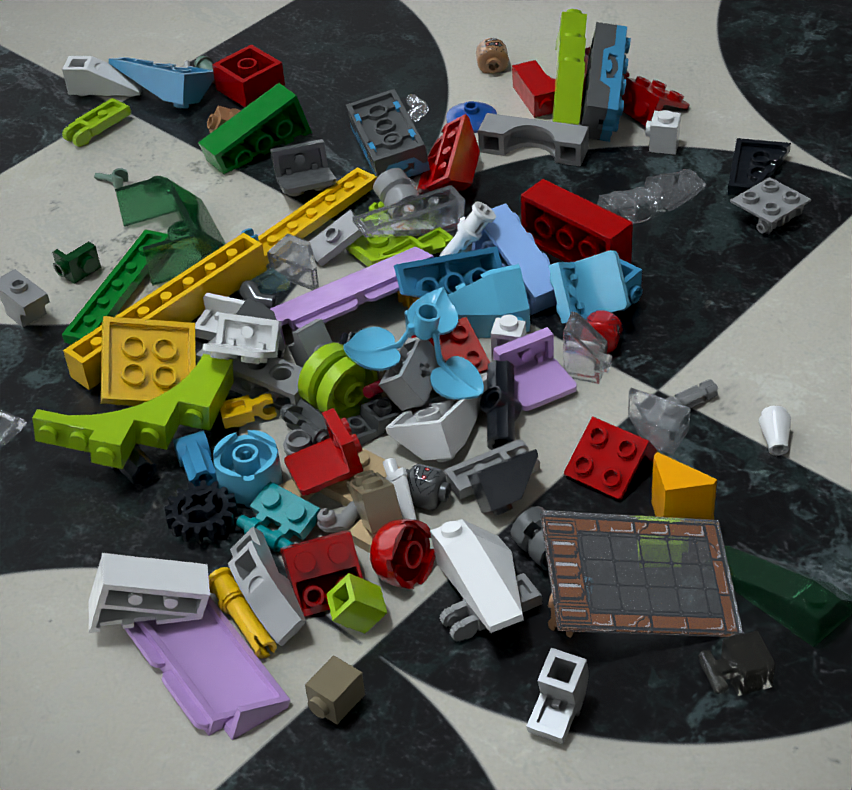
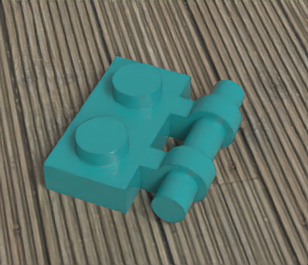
[236,481,321,552]

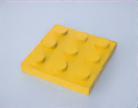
[101,316,196,406]

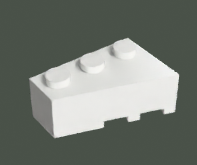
[89,553,210,633]

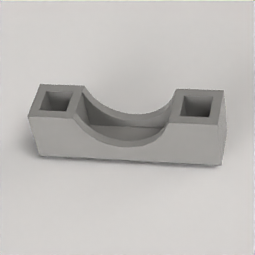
[478,113,589,166]

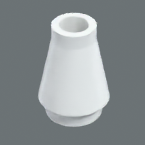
[759,406,791,456]

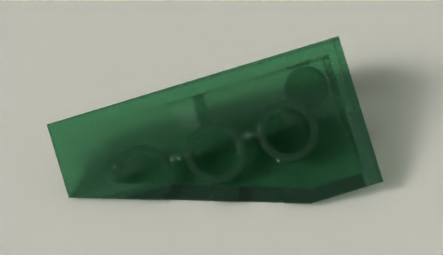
[703,545,852,647]

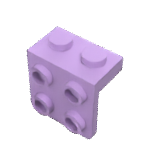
[493,327,577,411]

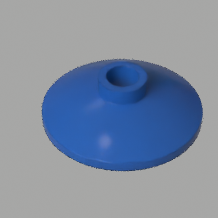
[446,101,497,133]

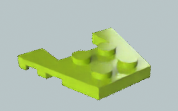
[345,201,453,267]

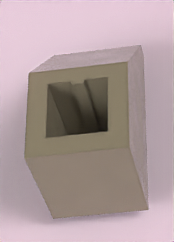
[346,470,403,533]

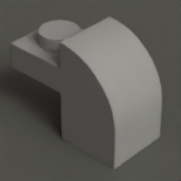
[526,648,589,744]

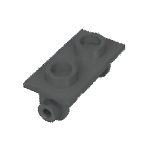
[280,398,330,444]

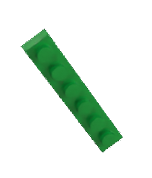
[62,229,171,345]

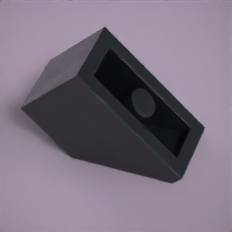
[467,449,538,516]

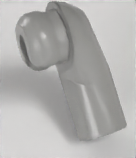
[317,501,359,532]

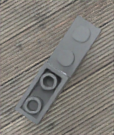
[228,526,306,646]

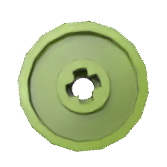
[297,342,378,419]

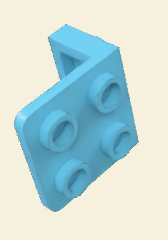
[548,250,630,324]

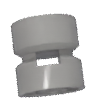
[373,168,423,221]

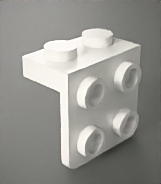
[203,313,282,364]

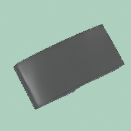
[347,397,403,446]

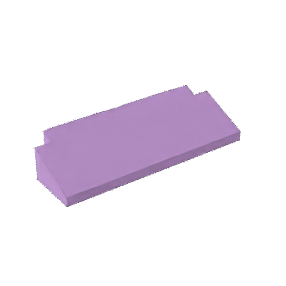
[270,247,434,344]
[121,597,290,740]

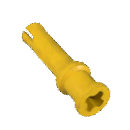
[208,567,277,659]

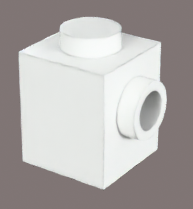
[645,110,681,155]

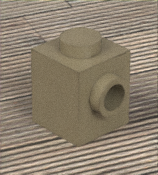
[305,655,365,724]

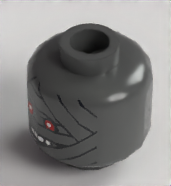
[406,464,451,511]

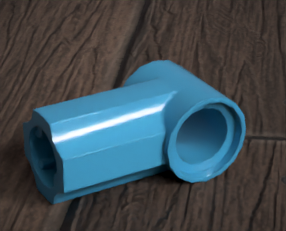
[173,431,217,486]

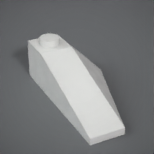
[430,519,524,633]

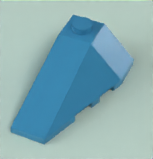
[109,57,215,108]

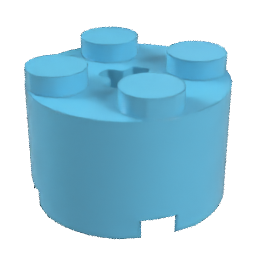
[213,430,283,508]

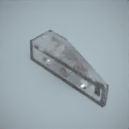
[352,185,465,237]

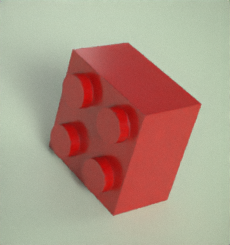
[212,45,285,107]

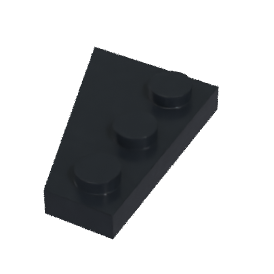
[728,138,791,196]

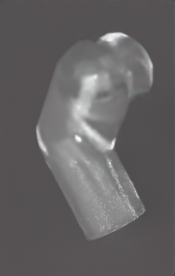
[406,94,428,122]

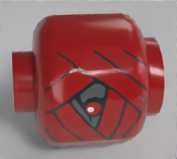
[580,310,623,355]

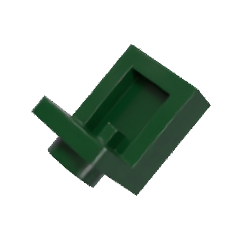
[52,241,101,284]

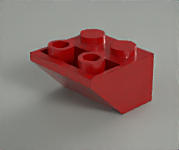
[280,530,363,617]

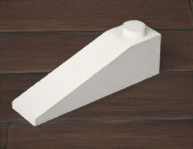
[385,373,487,462]

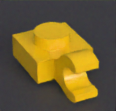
[220,393,277,429]

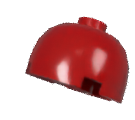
[370,519,435,590]

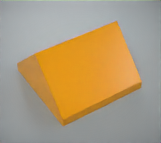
[651,452,717,525]

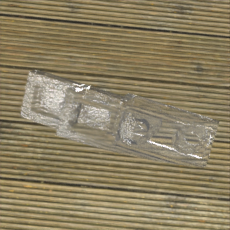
[597,169,706,224]

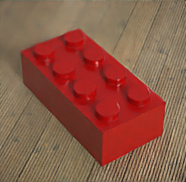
[521,179,633,264]

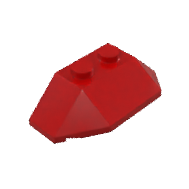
[417,114,480,194]

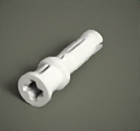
[440,202,496,256]

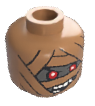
[476,38,509,73]

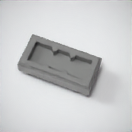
[307,210,366,266]

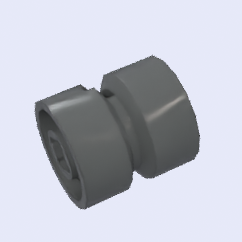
[511,506,552,571]

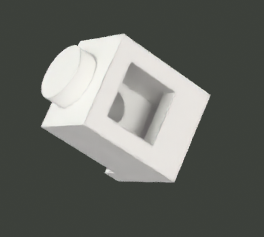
[490,315,526,361]

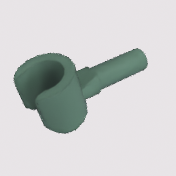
[94,168,128,189]

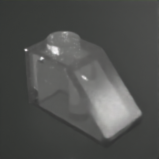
[267,234,319,291]
[563,312,612,384]
[628,388,690,455]

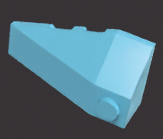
[404,264,530,338]

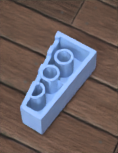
[471,203,557,315]

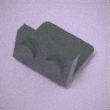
[270,139,336,196]

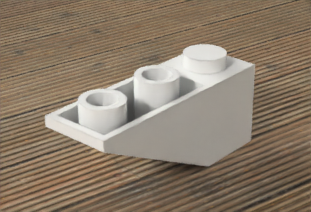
[62,56,143,97]

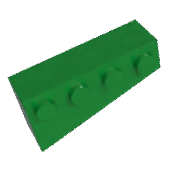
[198,83,312,174]

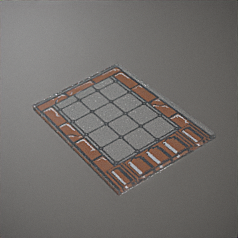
[540,510,743,637]

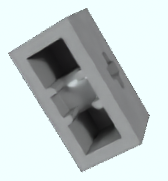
[379,337,446,411]

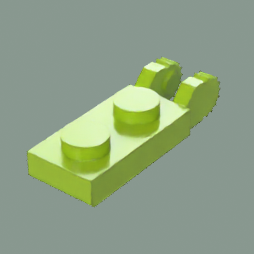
[62,98,131,147]

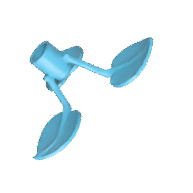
[343,287,484,400]

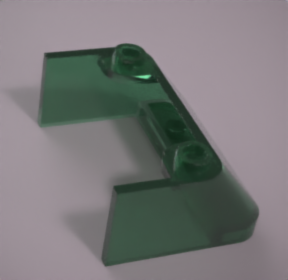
[115,176,226,286]

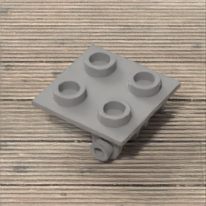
[730,177,811,234]

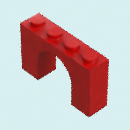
[512,47,629,118]

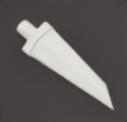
[383,458,417,520]

